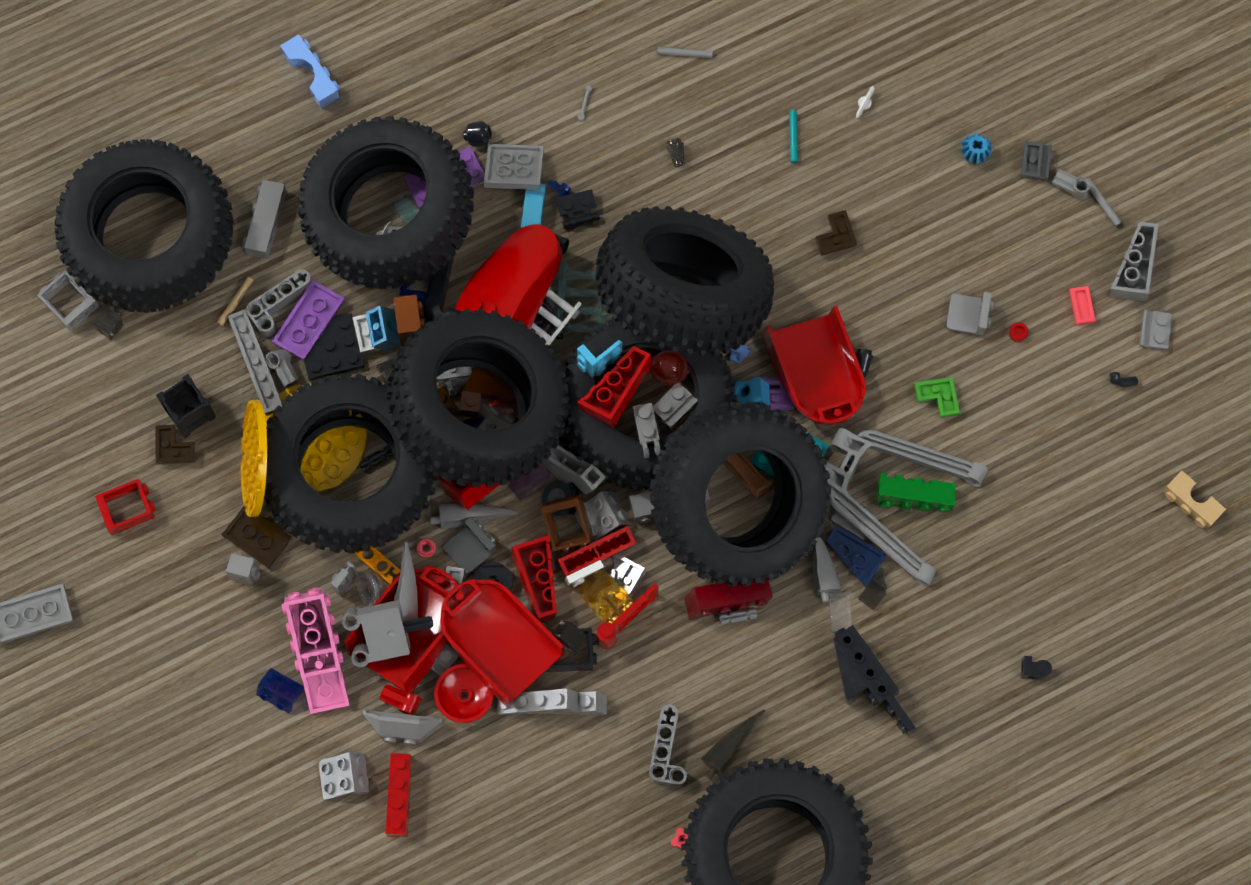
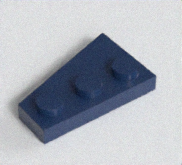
[826,525,887,588]

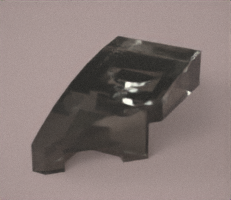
[858,567,887,610]

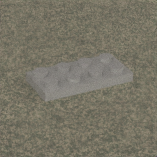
[0,584,74,644]

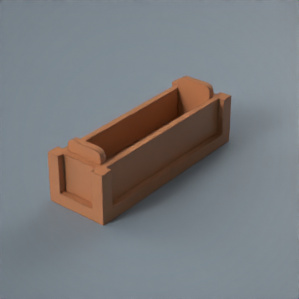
[723,452,773,500]

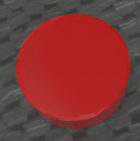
[1009,322,1028,342]

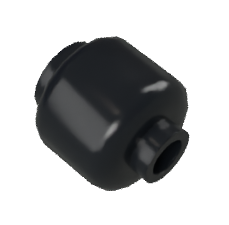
[463,121,492,147]

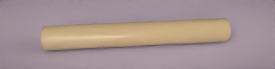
[216,277,254,327]

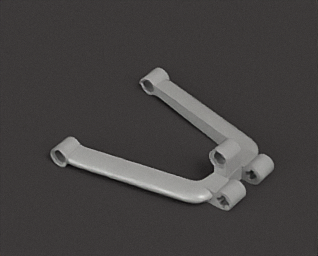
[824,428,988,587]

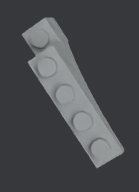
[542,445,606,495]
[497,689,607,716]

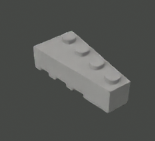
[1109,222,1159,302]

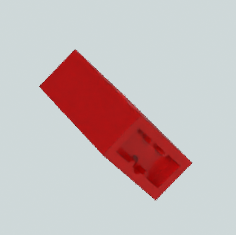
[95,479,156,535]

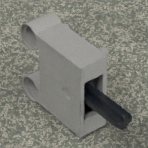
[342,600,434,667]

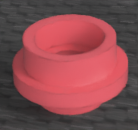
[416,539,436,558]

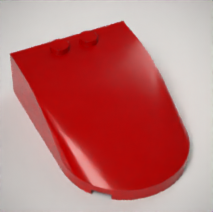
[455,224,562,330]
[761,306,866,425]
[343,566,458,695]
[441,579,564,707]

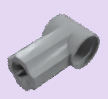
[1052,169,1091,200]
[266,349,299,388]

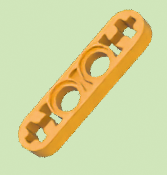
[353,546,401,585]

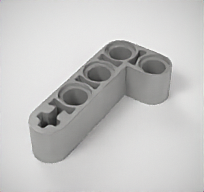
[246,270,312,338]
[649,705,687,787]

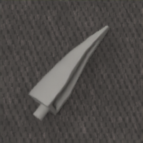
[430,504,518,529]
[812,536,841,603]
[394,542,418,621]

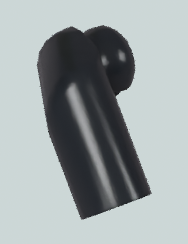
[1109,372,1138,387]

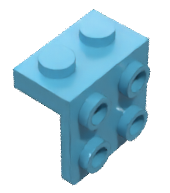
[577,340,623,379]

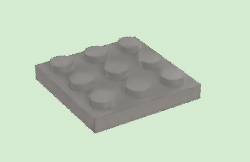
[484,144,544,190]

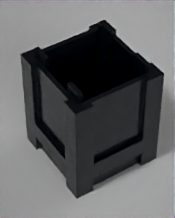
[156,374,216,438]

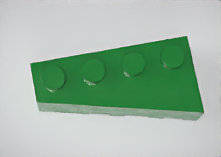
[875,472,956,513]

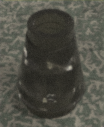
[666,138,685,167]

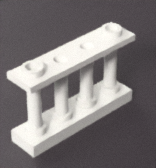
[530,287,582,346]

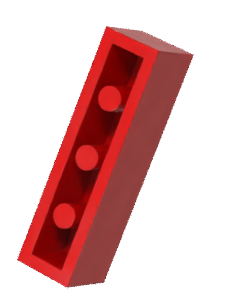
[385,753,412,837]

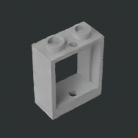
[37,270,99,332]

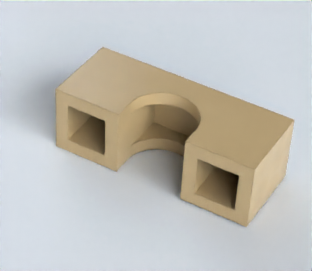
[1163,471,1226,530]

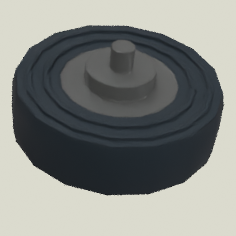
[541,482,575,516]

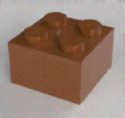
[394,295,424,346]

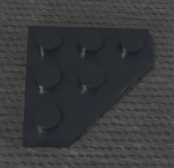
[304,313,365,381]

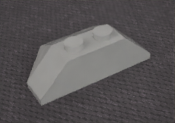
[363,710,443,745]

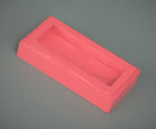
[1069,286,1096,326]

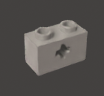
[226,553,261,586]

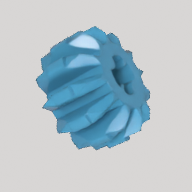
[961,132,993,165]

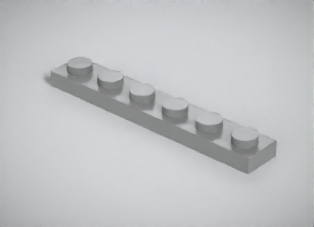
[228,309,282,416]

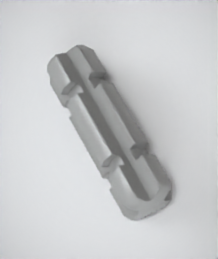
[719,608,758,625]

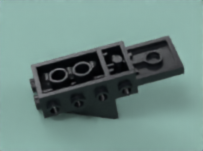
[833,625,916,736]

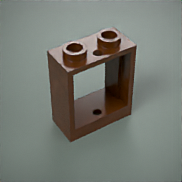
[541,493,594,552]

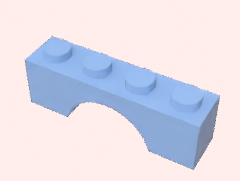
[280,35,340,109]

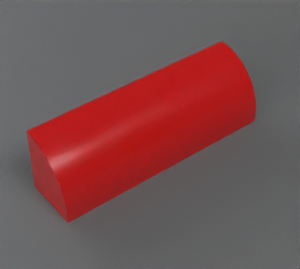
[557,526,636,577]

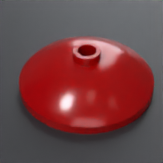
[434,664,494,723]

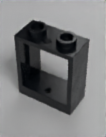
[546,628,597,672]

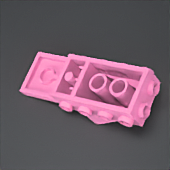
[282,587,349,714]

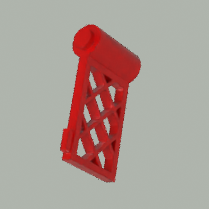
[597,583,659,650]

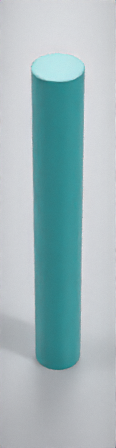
[789,110,798,164]

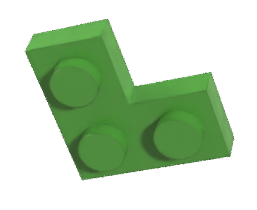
[914,377,960,418]

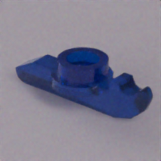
[547,180,574,196]

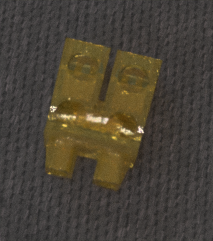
[579,569,636,623]

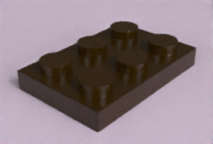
[221,506,292,569]

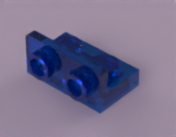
[256,668,304,713]

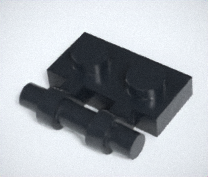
[556,189,600,229]

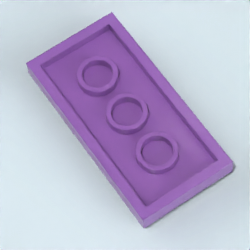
[403,147,485,210]
[272,280,345,361]

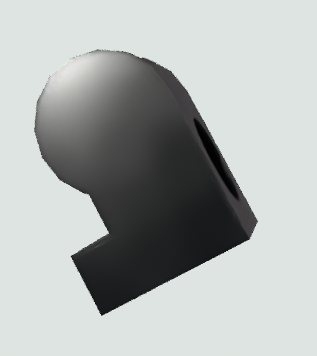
[1021,656,1052,680]

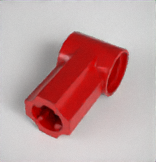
[379,684,422,715]

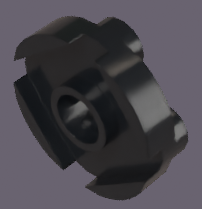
[474,562,513,591]

